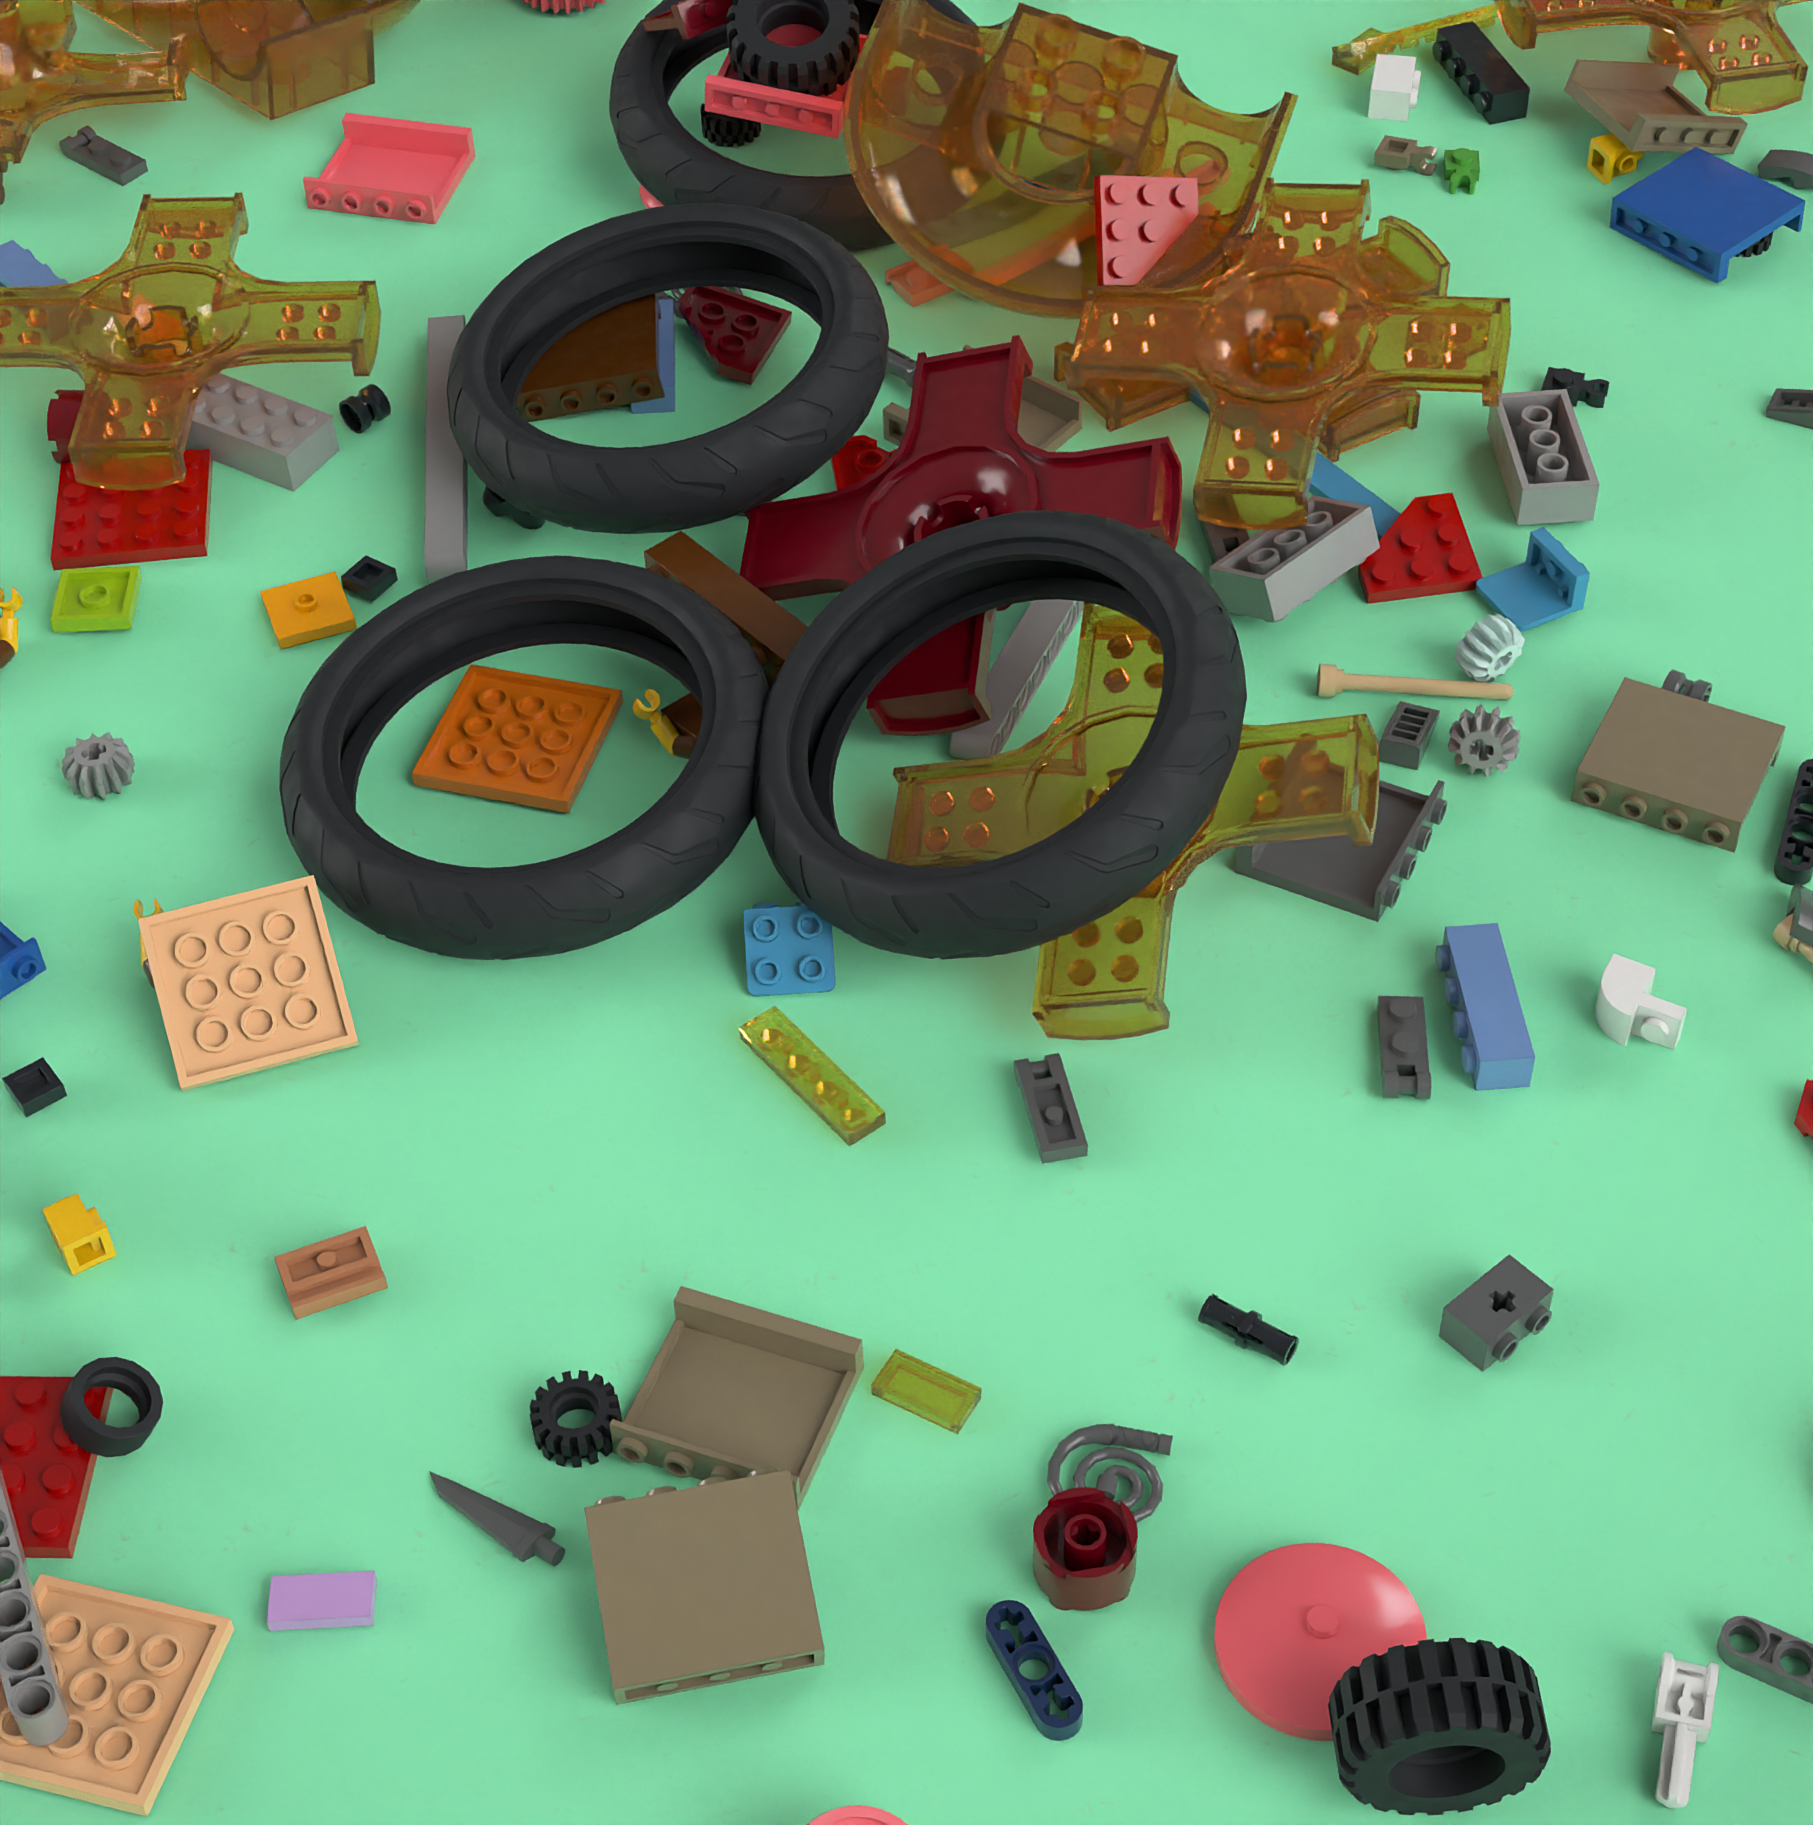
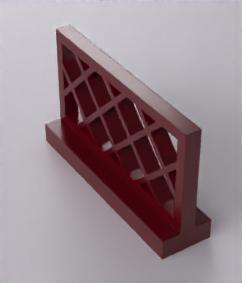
[642,0,732,40]

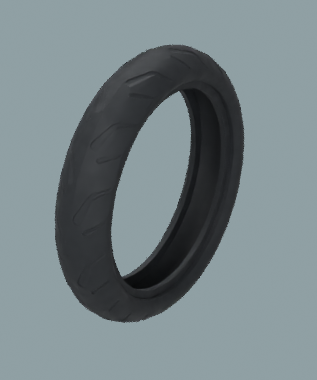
[609,0,1010,252]
[446,203,889,534]
[753,510,1247,960]
[279,555,769,960]

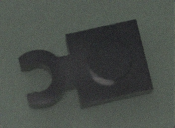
[1541,367,1610,408]

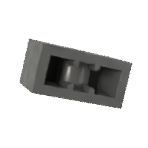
[1439,1254,1554,1372]

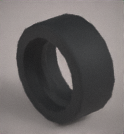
[60,1357,163,1457]

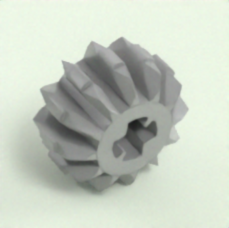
[1448,704,1521,777]
[62,732,135,800]

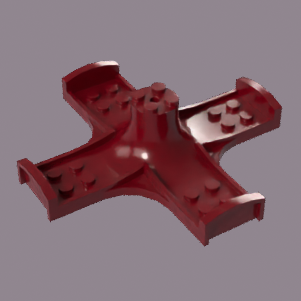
[739,335,1182,736]

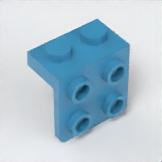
[1476,527,1590,632]
[743,901,835,997]

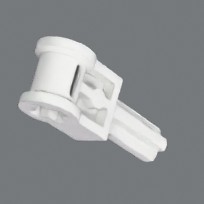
[1651,1651,1719,1809]

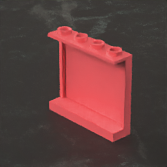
[705,24,872,139]
[303,113,476,224]

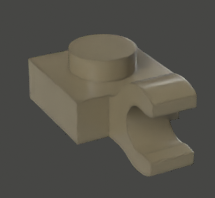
[1374,135,1437,176]

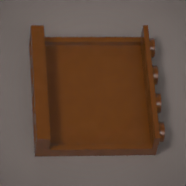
[516,293,665,422]

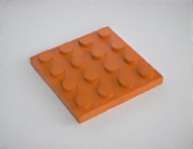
[411,664,623,813]

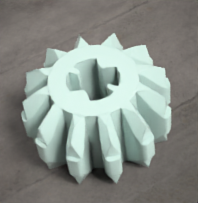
[1454,614,1525,683]

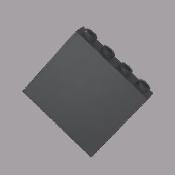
[1235,736,1447,922]

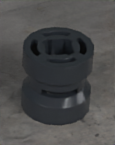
[339,384,391,434]

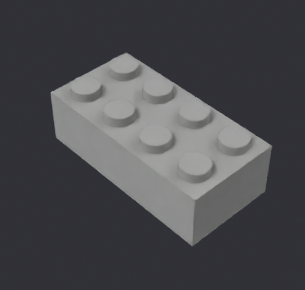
[169,372,339,492]
[1487,389,1600,525]
[1208,496,1380,622]

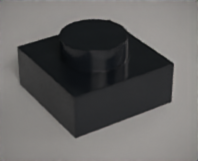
[341,555,398,602]
[2,1057,67,1117]

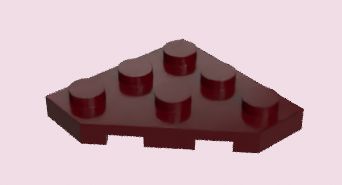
[679,286,792,385]

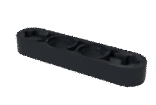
[1774,759,1813,886]

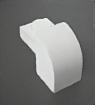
[1595,953,1687,1050]

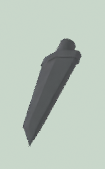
[429,1471,565,1566]

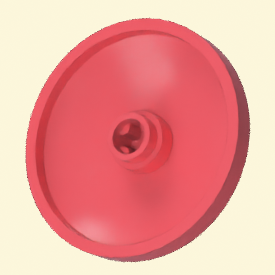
[1214,1543,1427,1741]

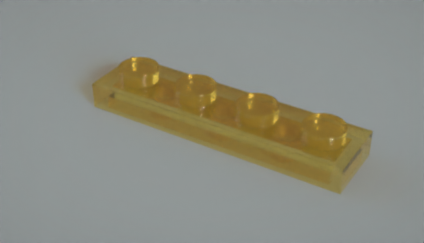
[739,1006,886,1147]

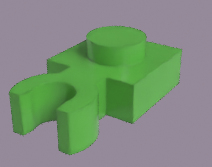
[1443,148,1480,195]

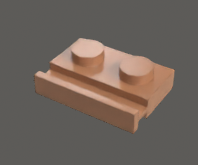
[885,248,971,307]
[274,1226,388,1320]

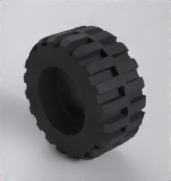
[727,0,860,97]
[1328,1638,1551,1816]

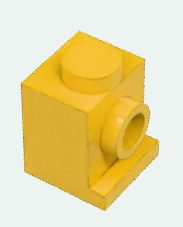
[1587,133,1644,185]
[42,1193,117,1276]

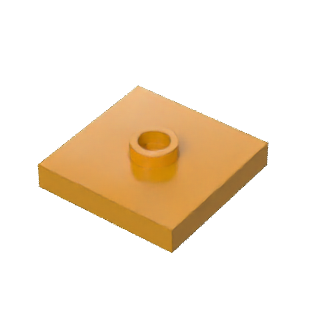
[260,571,357,649]

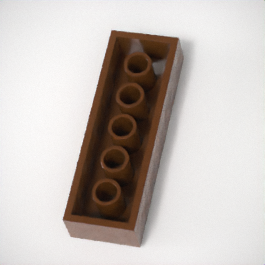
[644,531,808,690]

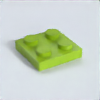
[50,566,142,632]

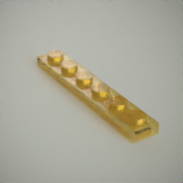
[1332,2,1507,64]

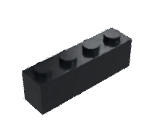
[1432,21,1530,125]

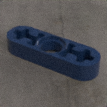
[986,1600,1083,1741]

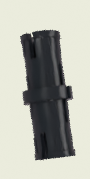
[1198,1294,1299,1366]

